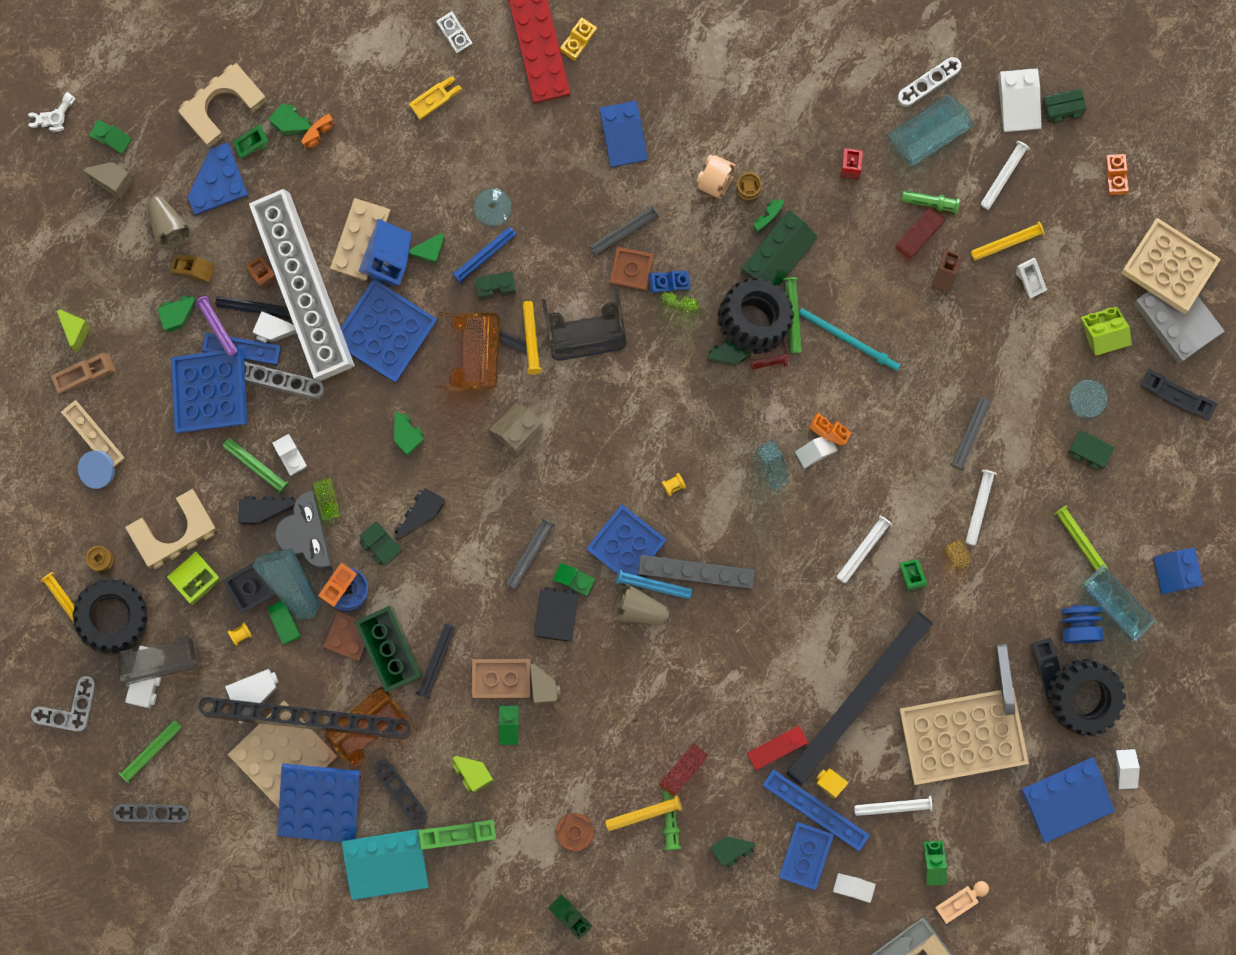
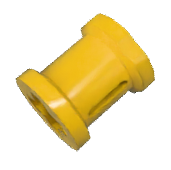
[661,473,686,497]
[227,622,253,646]

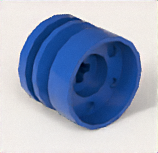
[330,568,368,612]
[1061,605,1104,644]

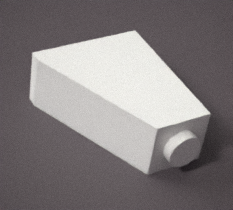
[225,669,279,724]

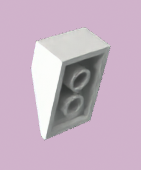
[998,69,1041,132]

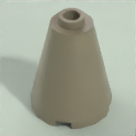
[147,196,192,250]
[614,584,669,625]

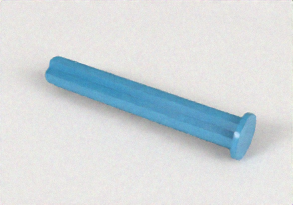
[616,569,692,599]

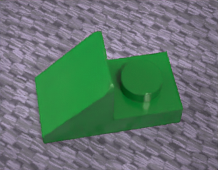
[89,119,132,155]
[233,125,268,158]
[553,563,595,597]
[499,706,519,745]

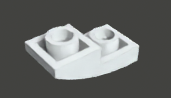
[436,11,472,53]

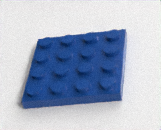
[341,279,438,383]
[171,348,248,434]
[278,763,360,842]

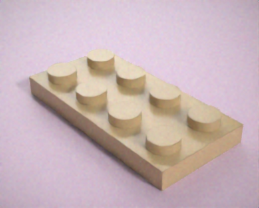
[330,198,391,282]

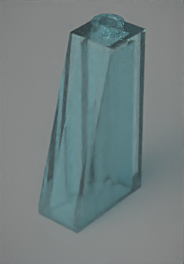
[753,439,789,491]
[252,548,321,619]

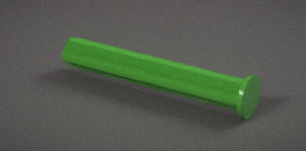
[783,277,802,354]
[223,438,289,495]
[118,721,182,784]

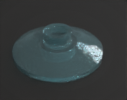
[474,189,512,226]

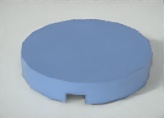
[78,450,115,489]

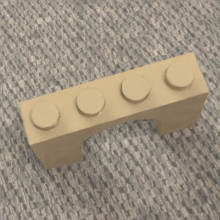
[178,63,267,148]
[125,489,217,569]

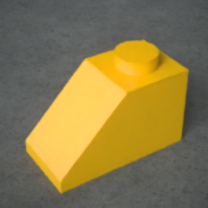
[816,768,848,799]

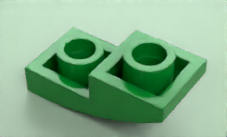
[753,199,784,234]
[267,600,301,645]

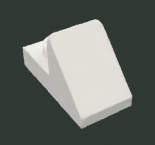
[1016,258,1047,299]
[272,434,307,476]

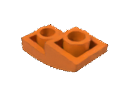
[301,114,334,148]
[1106,154,1129,195]
[809,413,851,446]

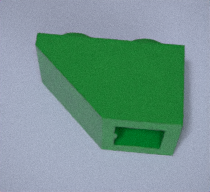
[268,102,312,136]
[157,295,196,333]
[394,411,425,457]
[923,841,947,886]

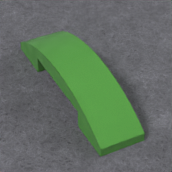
[417,820,496,850]

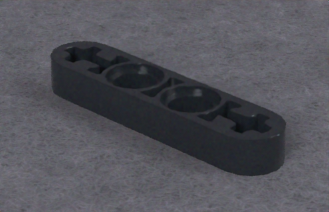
[375,760,427,824]

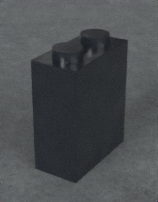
[534,587,579,642]

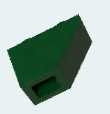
[707,339,752,367]
[710,836,756,868]
[548,894,593,939]

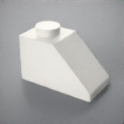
[253,312,297,343]

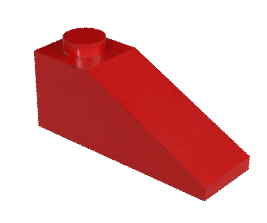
[747,726,808,771]

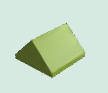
[57,310,91,353]

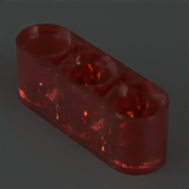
[895,207,945,260]
[659,743,709,797]

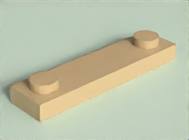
[61,400,125,468]

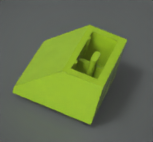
[1081,307,1132,356]
[167,552,221,606]
[452,756,494,793]

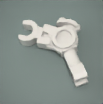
[28,92,76,132]

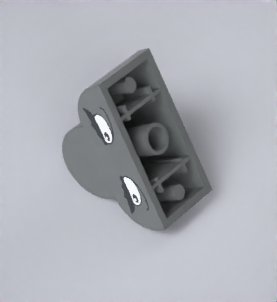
[276,490,333,571]

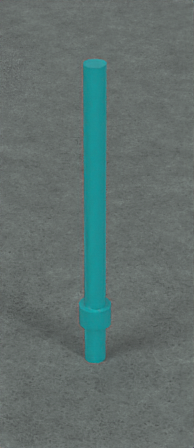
[799,308,901,371]

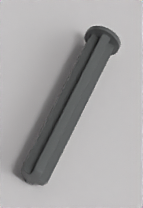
[590,205,660,255]
[949,397,990,471]
[506,518,555,589]

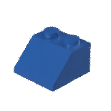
[1153,547,1203,595]

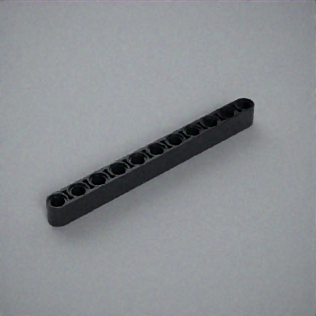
[786,611,933,785]
[198,697,411,739]

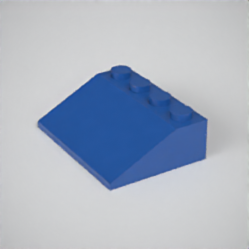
[1020,757,1115,843]

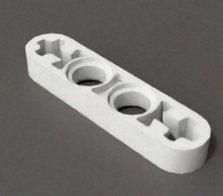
[898,57,961,107]

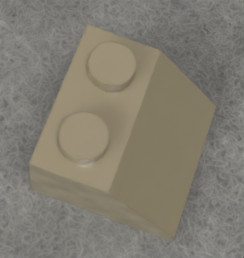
[84,162,133,199]
[530,664,561,706]

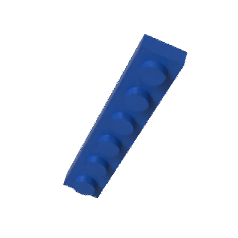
[762,769,870,851]

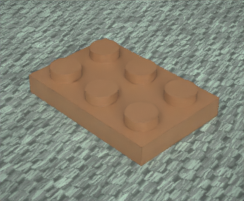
[472,659,530,698]

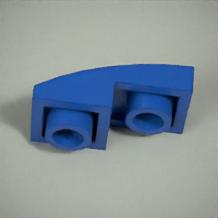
[648,271,690,293]

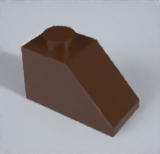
[931,249,963,293]

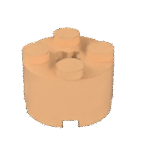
[697,155,736,199]

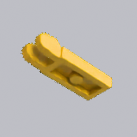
[409,76,462,120]

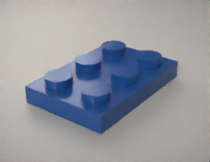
[778,822,834,890]

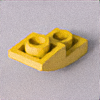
[560,18,597,61]

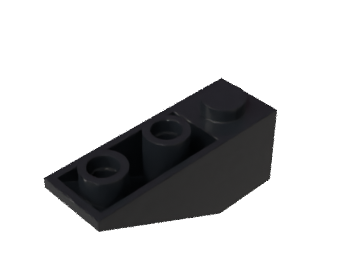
[394,488,446,541]
[238,496,296,525]
[1030,637,1060,700]

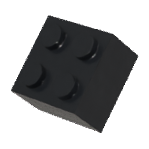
[222,560,278,614]

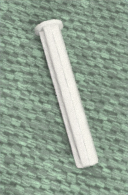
[981,141,1030,210]
[966,470,997,546]
[837,515,892,583]
[854,796,932,816]

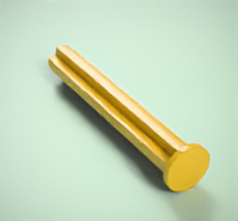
[971,222,1045,261]
[522,301,542,375]
[40,572,74,623]
[606,796,682,831]

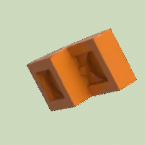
[318,562,357,607]

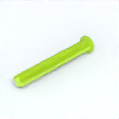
[1054,505,1108,575]

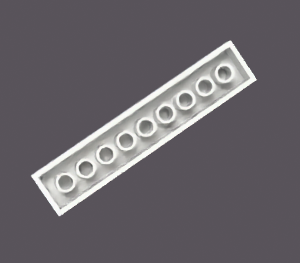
[249,189,355,381]

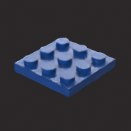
[586,504,667,576]

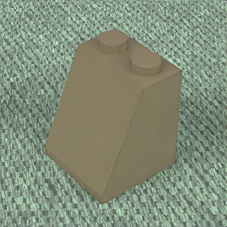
[489,403,543,456]

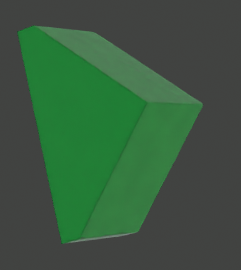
[409,233,445,265]
[899,559,927,592]

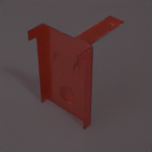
[751,340,789,370]

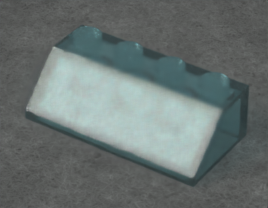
[887,94,974,166]
[1081,565,1156,643]

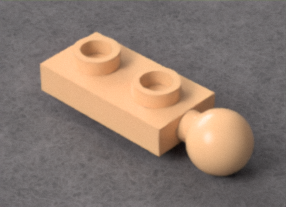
[935,881,989,924]

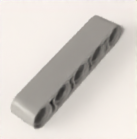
[244,362,325,400]

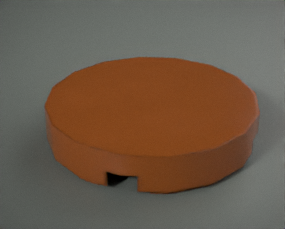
[556,813,594,852]

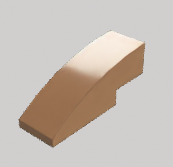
[51,353,116,393]

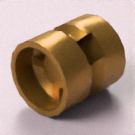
[736,172,762,202]
[86,546,115,574]

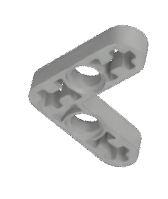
[31,676,96,732]

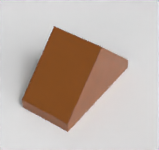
[246,256,277,290]

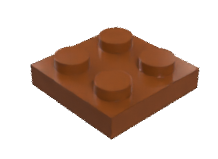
[323,611,365,662]

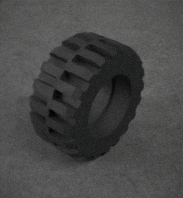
[717,278,794,354]
[73,578,148,654]
[1047,659,1126,736]

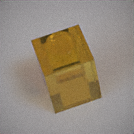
[943,538,972,570]

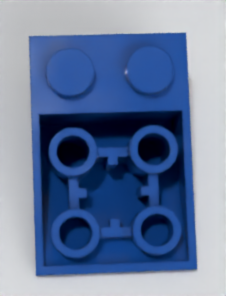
[358,219,412,286]

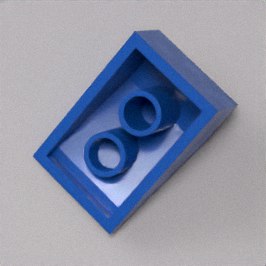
[599,101,648,167]

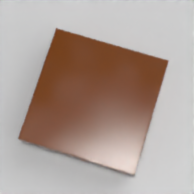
[609,247,654,292]

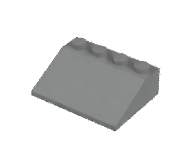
[1133,291,1225,364]

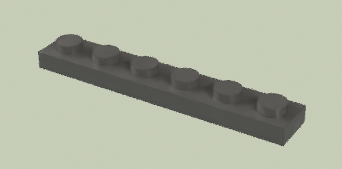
[638,555,755,589]

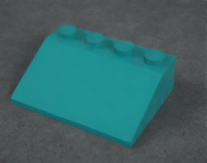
[342,829,429,900]

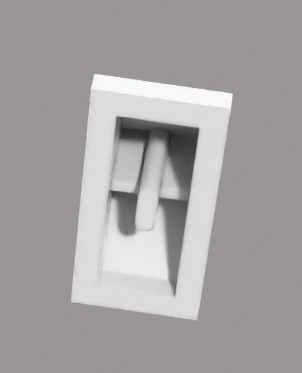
[795,437,838,469]
[1115,749,1140,789]
[833,873,876,903]

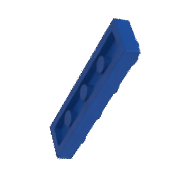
[202,332,281,365]

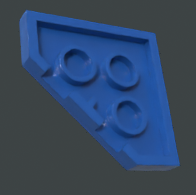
[188,142,248,216]

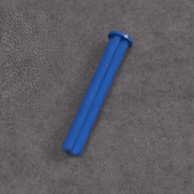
[451,227,516,284]

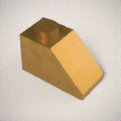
[170,254,215,282]

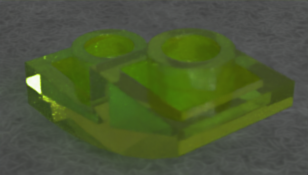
[660,291,700,313]
[312,477,341,521]

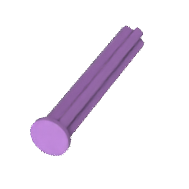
[195,296,237,356]

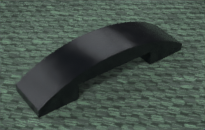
[1140,369,1218,421]

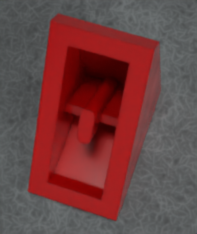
[840,148,863,180]

